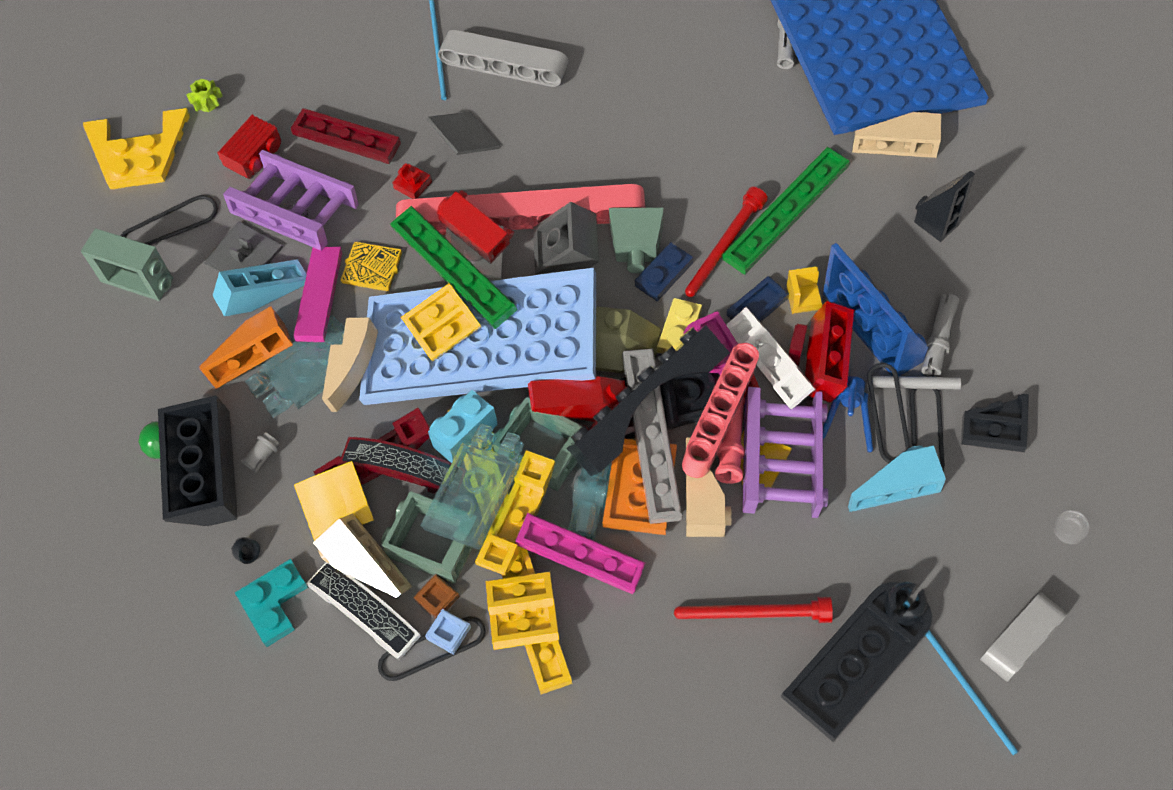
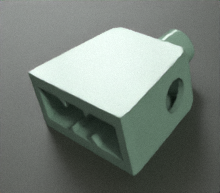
[609,208,663,273]

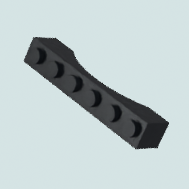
[567,325,730,476]

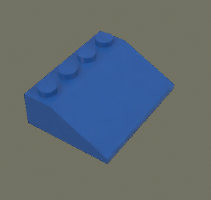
[823,243,928,376]

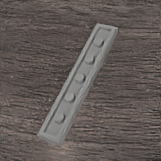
[622,348,682,524]

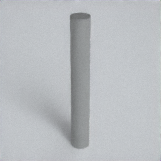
[867,376,961,390]

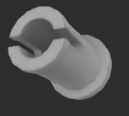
[241,433,279,473]

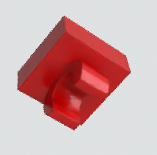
[392,163,432,199]

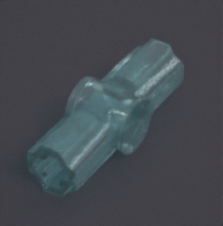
[568,463,611,539]

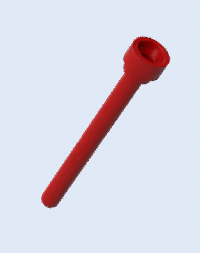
[685,186,768,297]
[674,597,832,623]

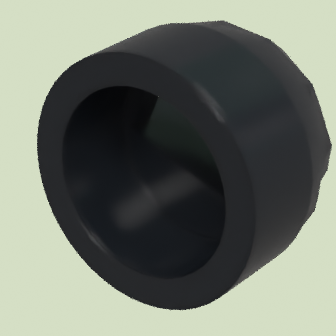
[231,537,260,564]

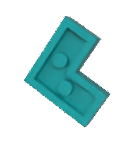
[235,559,308,647]

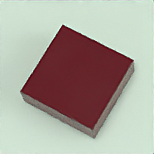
[789,323,807,366]

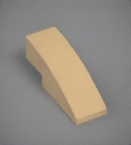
[322,317,378,412]

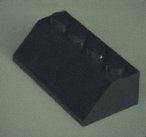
[158,395,237,526]

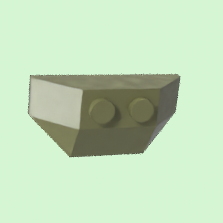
[596,306,660,374]

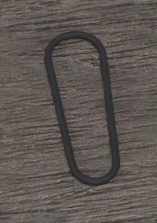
[120,195,218,245]

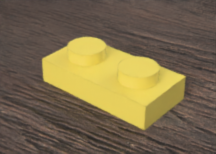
[657,298,702,354]

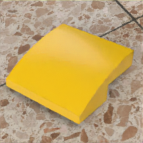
[401,283,481,362]
[294,461,374,541]
[485,572,559,650]

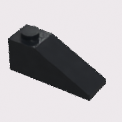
[914,171,975,242]

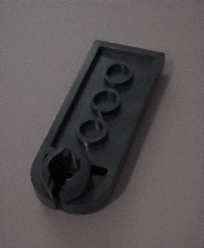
[781,582,932,743]

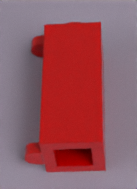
[437,190,514,264]

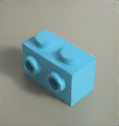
[428,390,498,466]

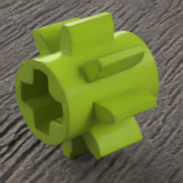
[186,79,223,112]

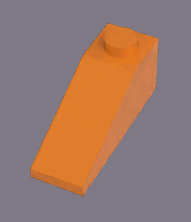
[199,306,293,389]

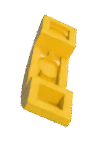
[475,450,555,575]

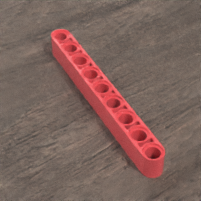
[396,184,646,235]

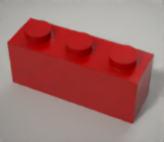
[805,301,854,403]

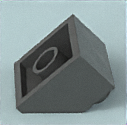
[533,202,599,275]

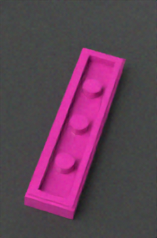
[294,247,342,342]
[515,513,645,594]

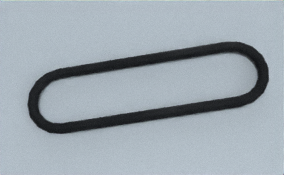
[867,363,910,463]
[910,389,945,471]
[378,616,485,681]

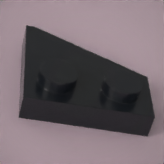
[961,394,1029,452]

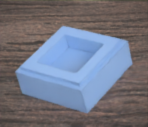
[425,609,471,655]

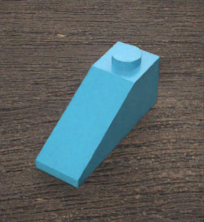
[213,259,307,317]
[848,445,946,512]

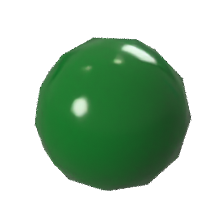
[138,421,160,459]

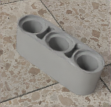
[980,592,1068,683]

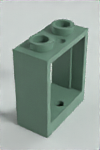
[81,228,173,301]
[493,397,582,492]
[381,491,482,584]

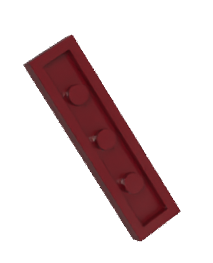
[291,108,401,164]

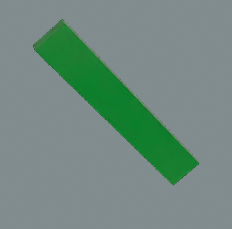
[722,146,850,275]
[390,206,518,329]

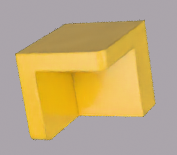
[786,267,822,314]

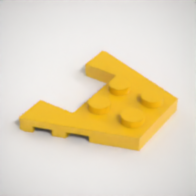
[83,108,190,189]

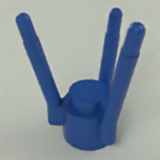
[823,376,873,452]

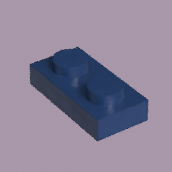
[635,242,693,302]

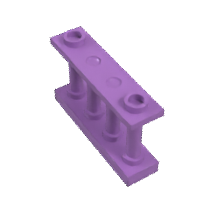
[223,150,359,251]
[742,387,828,518]

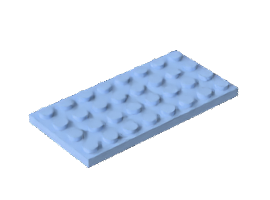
[359,268,596,405]

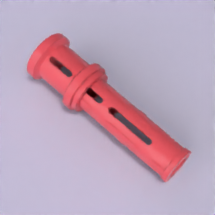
[715,397,745,484]

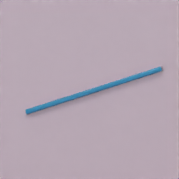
[429,0,447,100]
[903,600,1019,756]

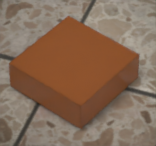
[413,574,460,619]

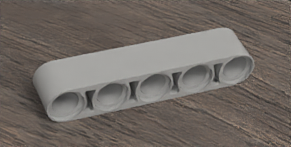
[438,30,569,87]

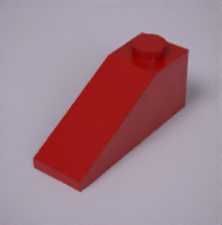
[528,376,625,422]

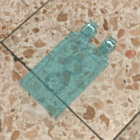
[245,315,345,418]
[421,423,524,550]

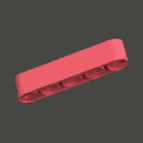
[682,343,759,478]

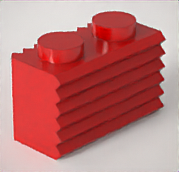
[217,114,282,179]

